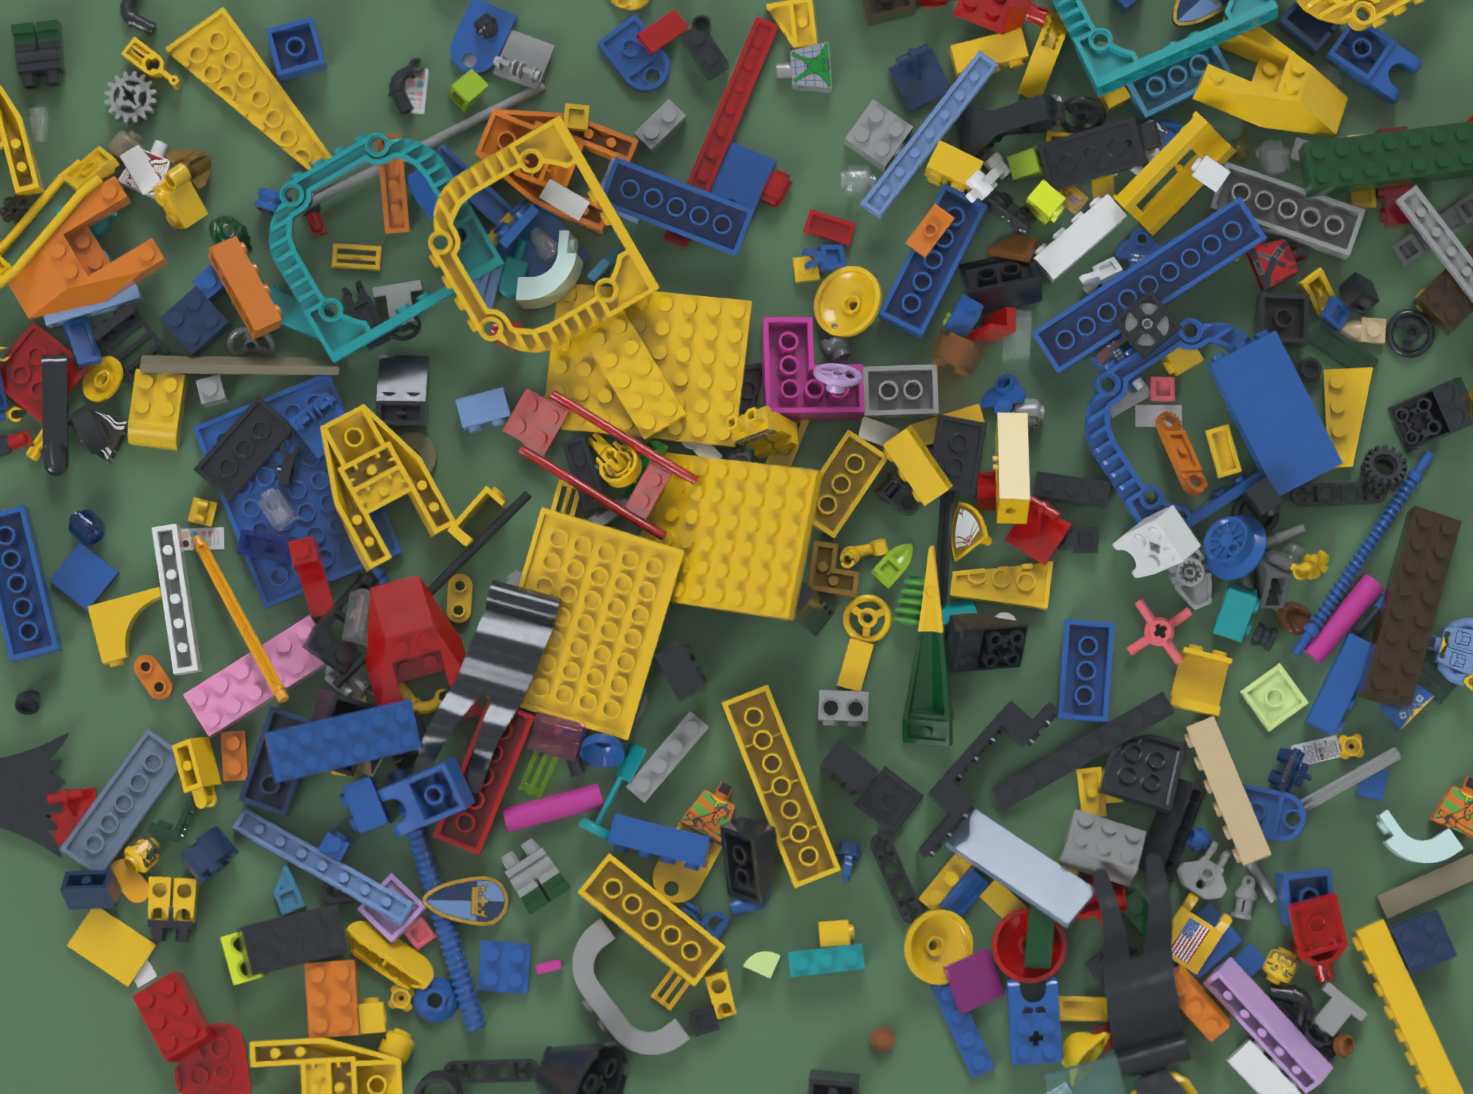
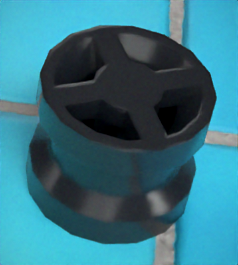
[1250,622,1278,652]

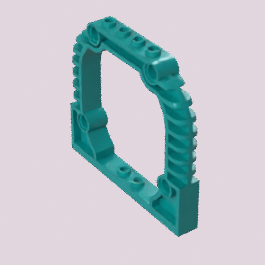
[1051,0,1278,97]
[269,132,505,364]

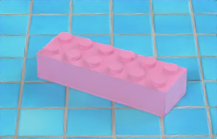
[183,615,328,738]

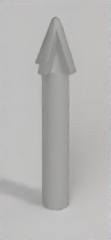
[1234,844,1278,903]

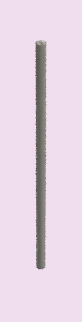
[310,81,546,208]

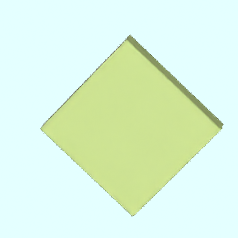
[1239,663,1309,732]

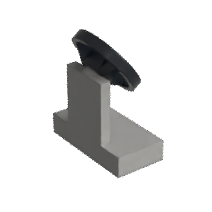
[372,280,424,341]
[1303,981,1367,1047]

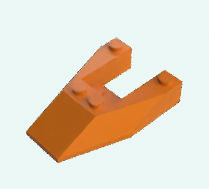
[475,109,639,235]
[8,176,169,319]

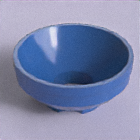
[580,732,625,768]
[413,977,459,1023]

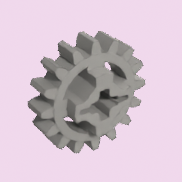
[104,71,158,125]

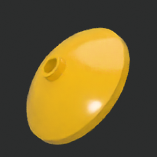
[814,266,882,337]
[904,909,973,985]

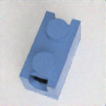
[455,387,511,433]

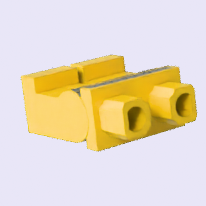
[727,406,798,459]

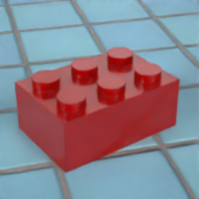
[132,971,217,1063]

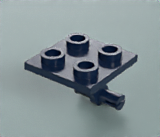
[888,43,951,112]

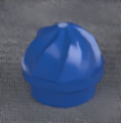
[1186,827,1211,852]

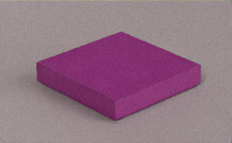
[943,948,1005,1013]

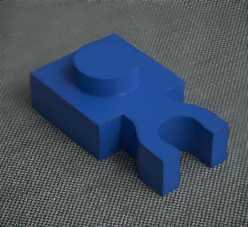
[802,244,847,272]

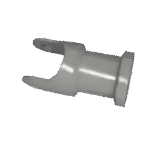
[1230,875,1258,921]

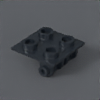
[987,191,1036,235]

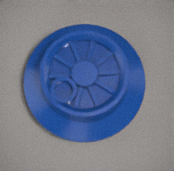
[1203,515,1267,580]

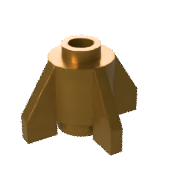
[166,149,212,192]

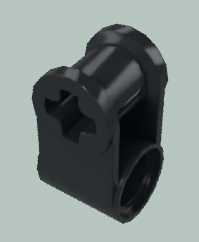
[873,472,919,516]

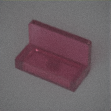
[527,711,585,761]

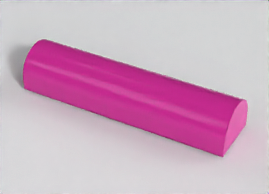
[1304,574,1384,665]
[502,783,604,832]

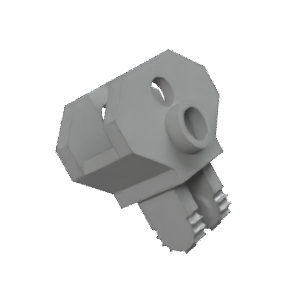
[1177,841,1231,899]

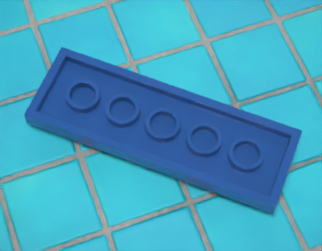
[264,699,421,783]

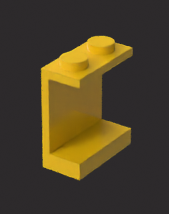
[447,486,508,548]
[1169,644,1232,718]

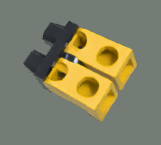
[148,876,200,942]

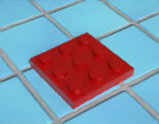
[0,321,92,423]

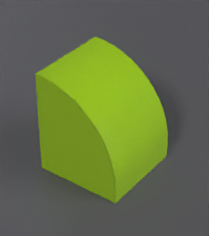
[448,69,489,113]
[1007,148,1045,180]

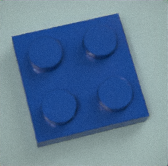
[478,940,531,994]

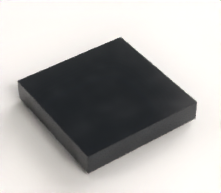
[855,766,924,835]

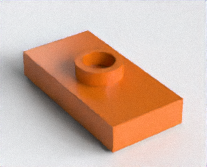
[905,204,955,258]

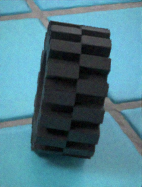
[1360,445,1408,493]

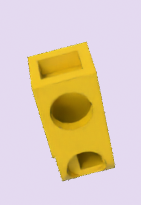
[704,968,737,1019]

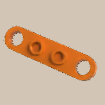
[1155,411,1208,497]

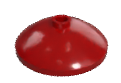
[992,908,1067,983]

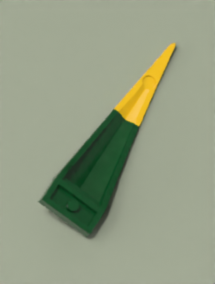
[902,545,954,746]

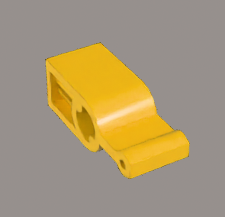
[121,37,183,90]

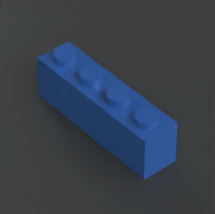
[1304,633,1370,736]
[608,813,714,871]

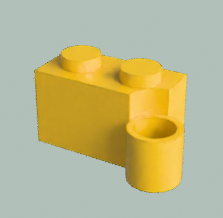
[152,163,208,229]

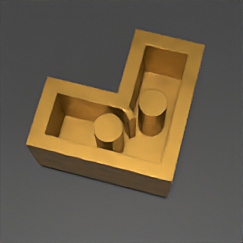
[808,541,860,598]

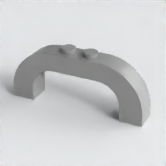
[572,918,690,1055]

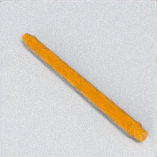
[191,535,289,703]

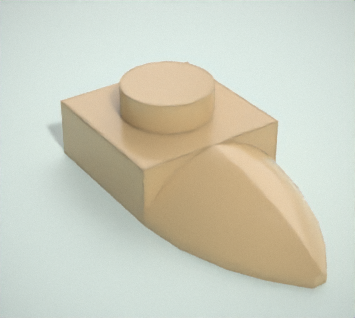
[1336,317,1386,344]

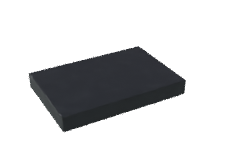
[931,414,987,496]

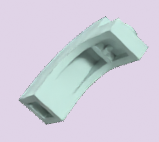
[516,230,583,309]
[1376,810,1463,863]

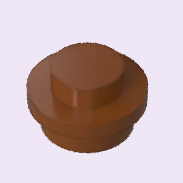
[870,1027,895,1052]
[1332,1033,1355,1058]

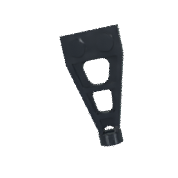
[303,573,377,674]

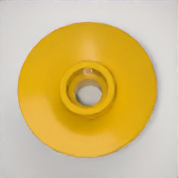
[82,356,123,402]

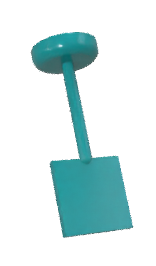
[578,742,647,840]

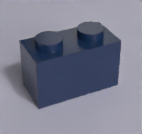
[60,869,121,910]

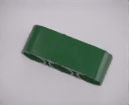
[1024,903,1054,969]

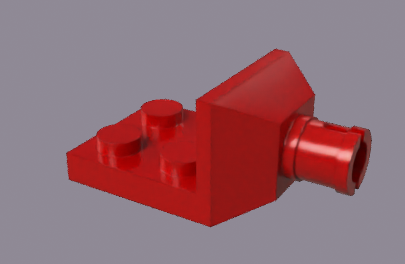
[953,0,1050,35]
[1287,892,1348,982]

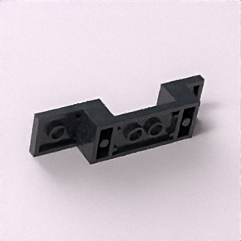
[916,701,1058,858]

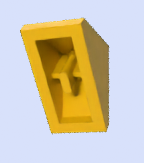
[1296,267,1336,316]

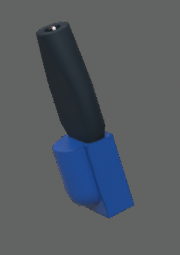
[1354,594,1384,636]

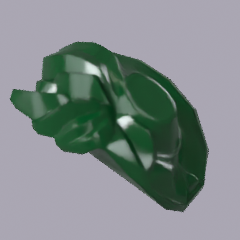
[209,216,252,251]

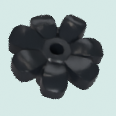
[0,195,30,223]

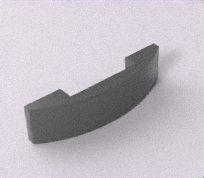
[1392,192,1473,267]

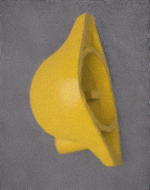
[1061,1032,1111,1086]

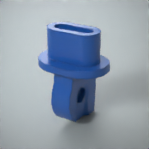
[835,841,862,882]

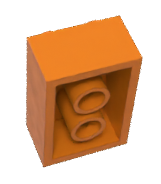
[304,959,360,1038]

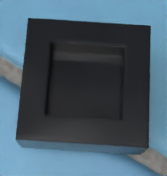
[689,1005,720,1037]

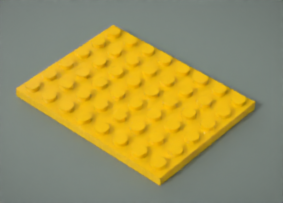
[545,284,753,448]
[640,453,823,621]
[486,507,685,740]

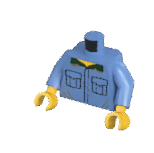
[1427,618,1473,691]

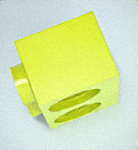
[1024,180,1066,225]
[220,933,266,985]

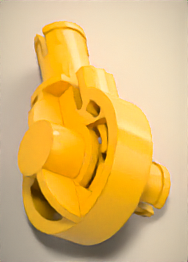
[588,433,642,488]

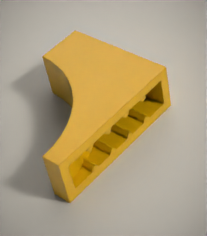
[1018,10,1067,98]
[87,587,162,668]

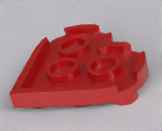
[174,1022,253,1094]

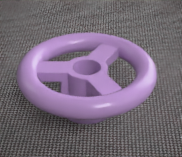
[813,363,862,394]

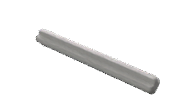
[1292,747,1401,817]

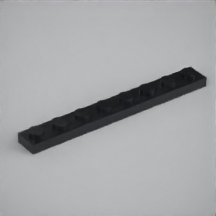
[991,691,1176,811]

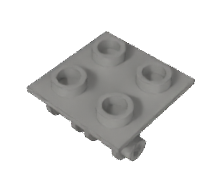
[493,30,555,90]

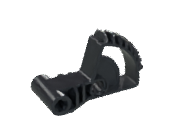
[955,94,1066,158]

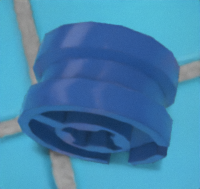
[253,188,292,215]

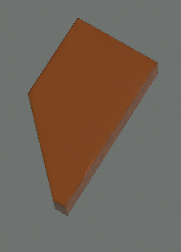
[986,235,1038,262]

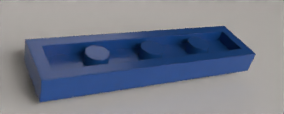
[931,983,995,1078]

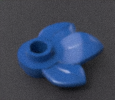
[1116,228,1161,268]
[980,374,1026,415]

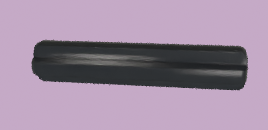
[1278,1002,1336,1062]

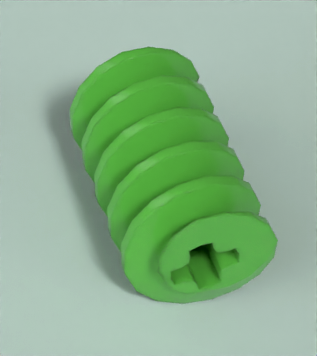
[892,573,925,627]

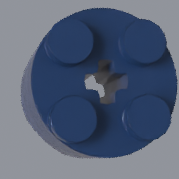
[179,826,239,884]

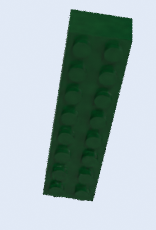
[1298,121,1473,198]

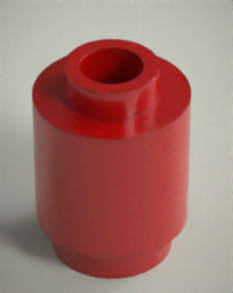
[760,170,793,208]

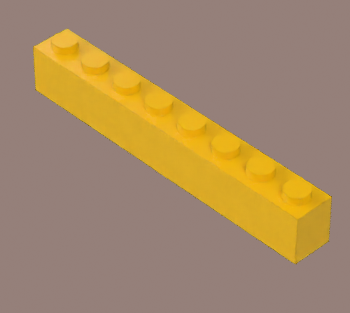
[1352,919,1464,1094]

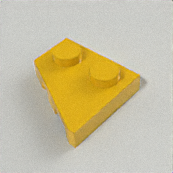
[766,0,819,49]

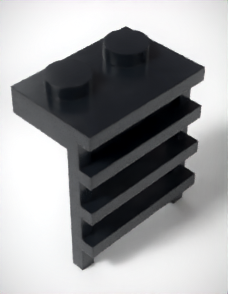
[91,303,170,383]

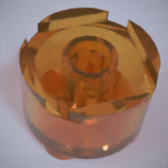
[929,329,986,378]

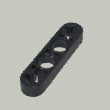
[1290,482,1388,507]
[870,833,923,924]
[443,1058,540,1083]

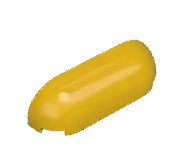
[345,920,434,990]

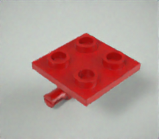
[1004,495,1072,566]
[47,787,97,845]

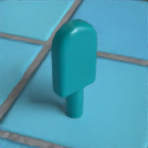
[498,240,529,298]

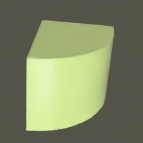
[743,951,781,978]

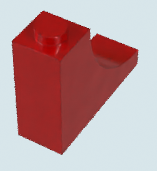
[288,536,334,619]

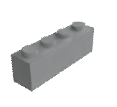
[626,711,709,803]

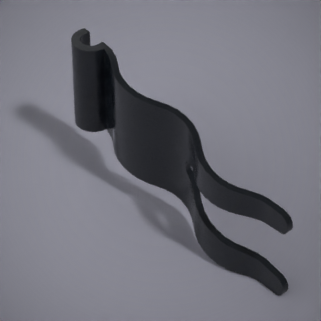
[414,580,562,793]
[1092,853,1191,1080]

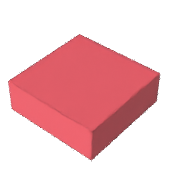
[1149,376,1175,402]
[404,916,438,951]

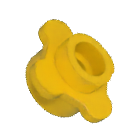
[1338,733,1364,760]
[388,985,415,1012]

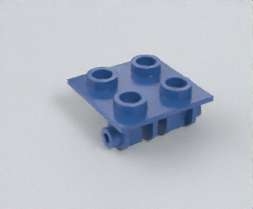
[288,391,345,459]

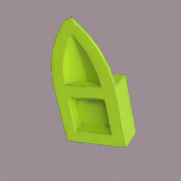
[871,543,913,588]

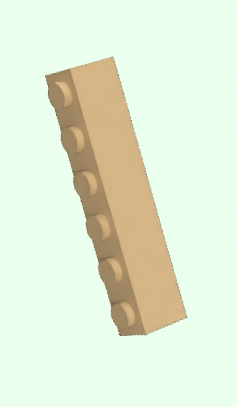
[1184,716,1272,867]

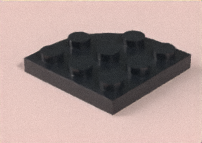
[1098,735,1186,814]

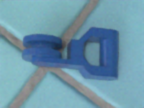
[681,901,732,940]

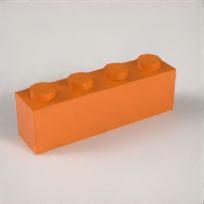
[208,236,283,340]

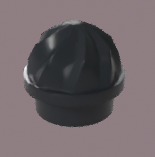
[473,13,499,39]

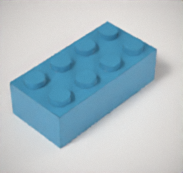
[1125,45,1232,124]

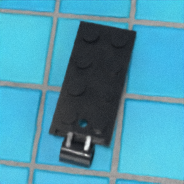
[1037,116,1162,191]

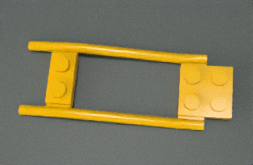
[0,146,120,289]

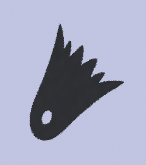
[0,733,69,858]

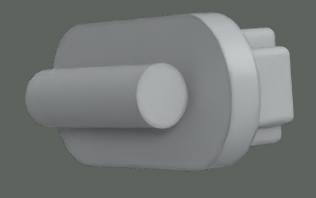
[325,666,370,700]

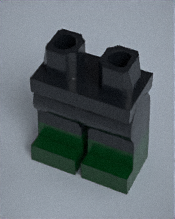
[11,19,65,89]

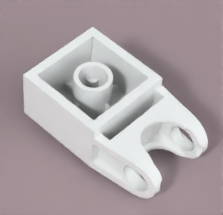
[1112,505,1201,578]

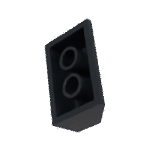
[959,257,1043,315]

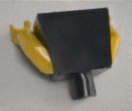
[1131,1068,1198,1094]

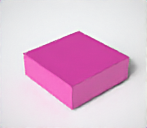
[536,959,563,974]

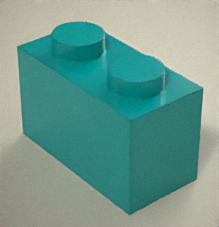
[1213,581,1260,642]

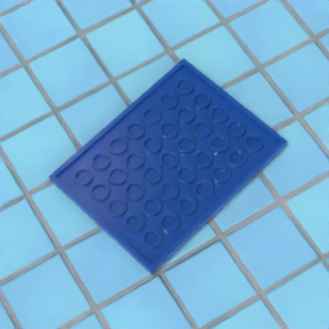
[193,375,403,609]

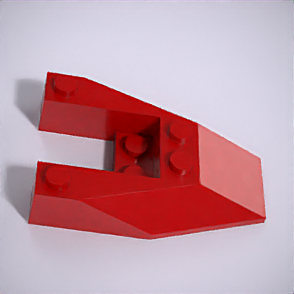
[365,574,483,720]

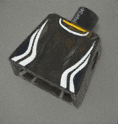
[68,409,128,464]

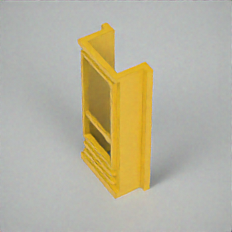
[1112,111,1236,236]

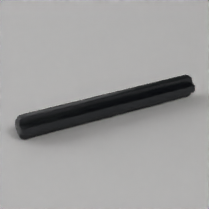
[936,491,954,605]

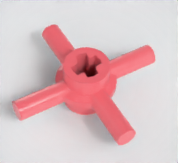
[1126,598,1192,665]

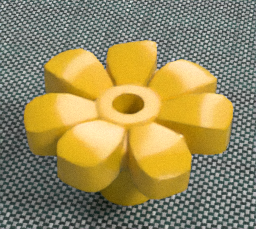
[1303,550,1330,580]

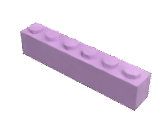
[1203,957,1333,1094]

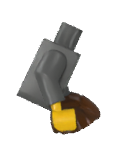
[1254,548,1312,635]

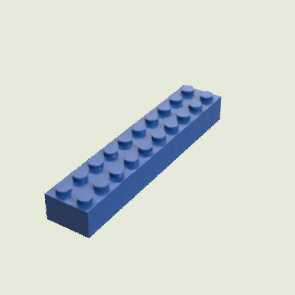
[1031,196,1267,374]

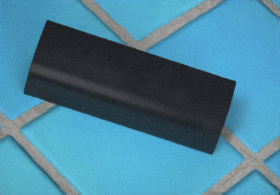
[1138,778,1207,882]

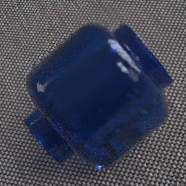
[68,509,105,546]

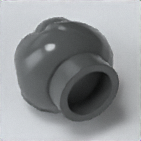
[821,324,851,364]

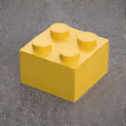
[925,140,984,195]

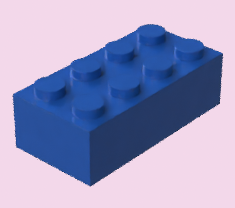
[1056,619,1115,723]

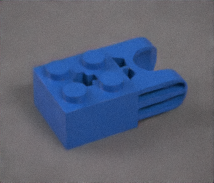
[1324,14,1422,104]
[377,757,475,836]
[1006,975,1062,1065]

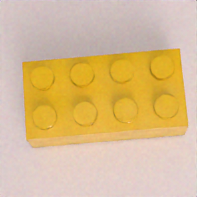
[812,430,888,541]

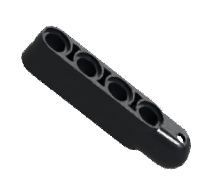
[42,354,69,476]

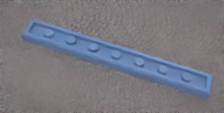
[860,50,999,220]
[232,808,415,926]

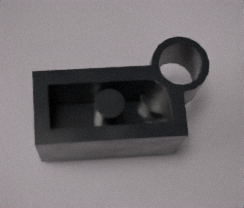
[681,15,729,82]

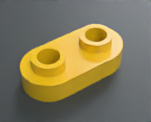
[447,574,473,624]

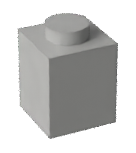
[196,374,229,408]

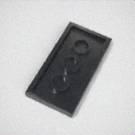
[193,396,295,502]

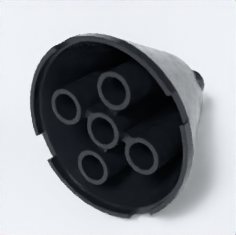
[532,1042,628,1094]

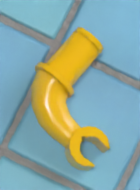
[840,538,888,568]
[398,682,446,716]

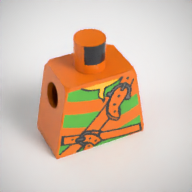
[1428,776,1473,839]
[681,781,735,844]

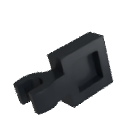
[275,443,300,488]

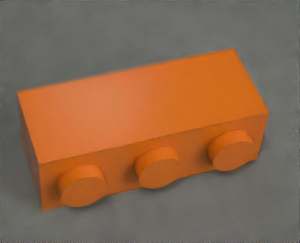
[1174,964,1231,1042]

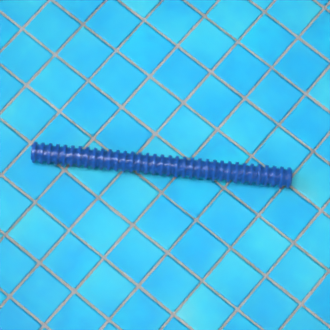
[387,768,487,1032]

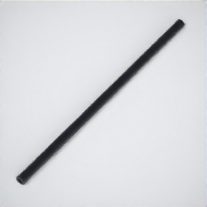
[332,491,532,689]

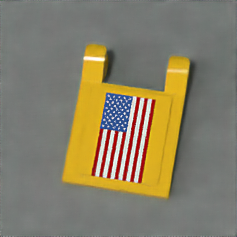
[1172,892,1232,975]

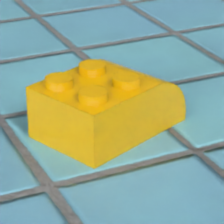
[128,369,189,451]

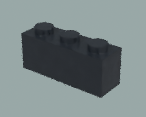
[1032,471,1111,509]

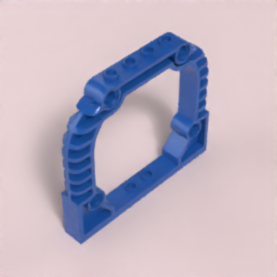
[1084,318,1263,528]

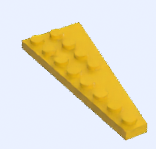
[165,7,332,171]

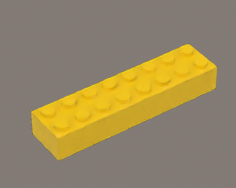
[722,685,841,888]

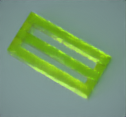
[518,744,560,799]

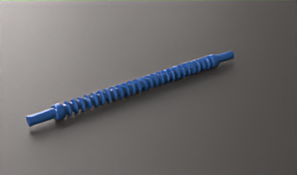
[1291,451,1434,657]

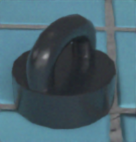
[15,690,40,715]

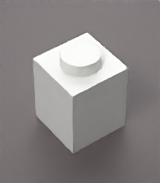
[1190,155,1230,192]

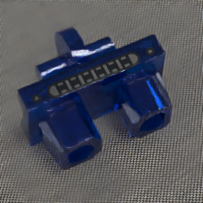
[1268,747,1312,793]

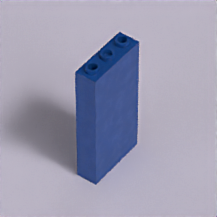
[1205,329,1343,496]

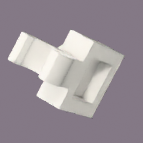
[1079,256,1124,294]

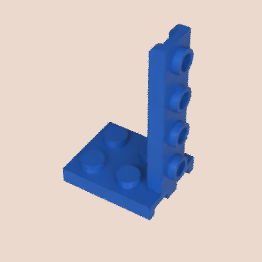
[436,144,539,248]

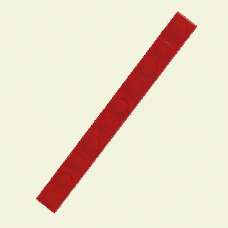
[663,16,778,249]

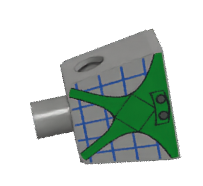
[776,42,832,93]

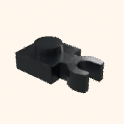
[1057,527,1099,554]

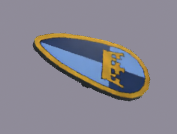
[1172,0,1229,27]
[422,876,509,926]

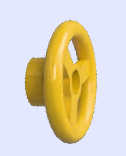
[843,594,892,643]

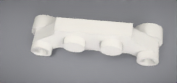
[965,151,1011,203]

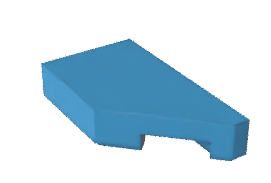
[587,246,624,285]
[273,864,306,916]

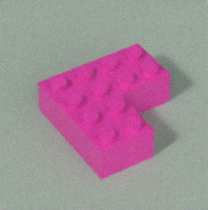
[761,317,865,420]

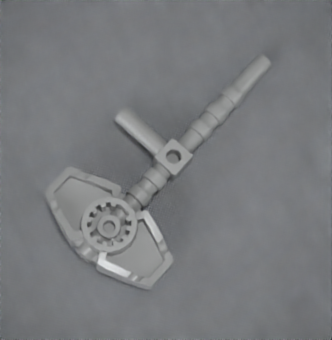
[1167,524,1306,610]

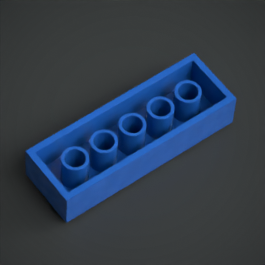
[598,157,754,256]
[878,184,988,340]
[0,505,64,663]

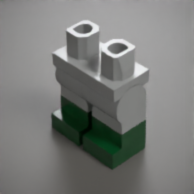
[501,838,571,914]

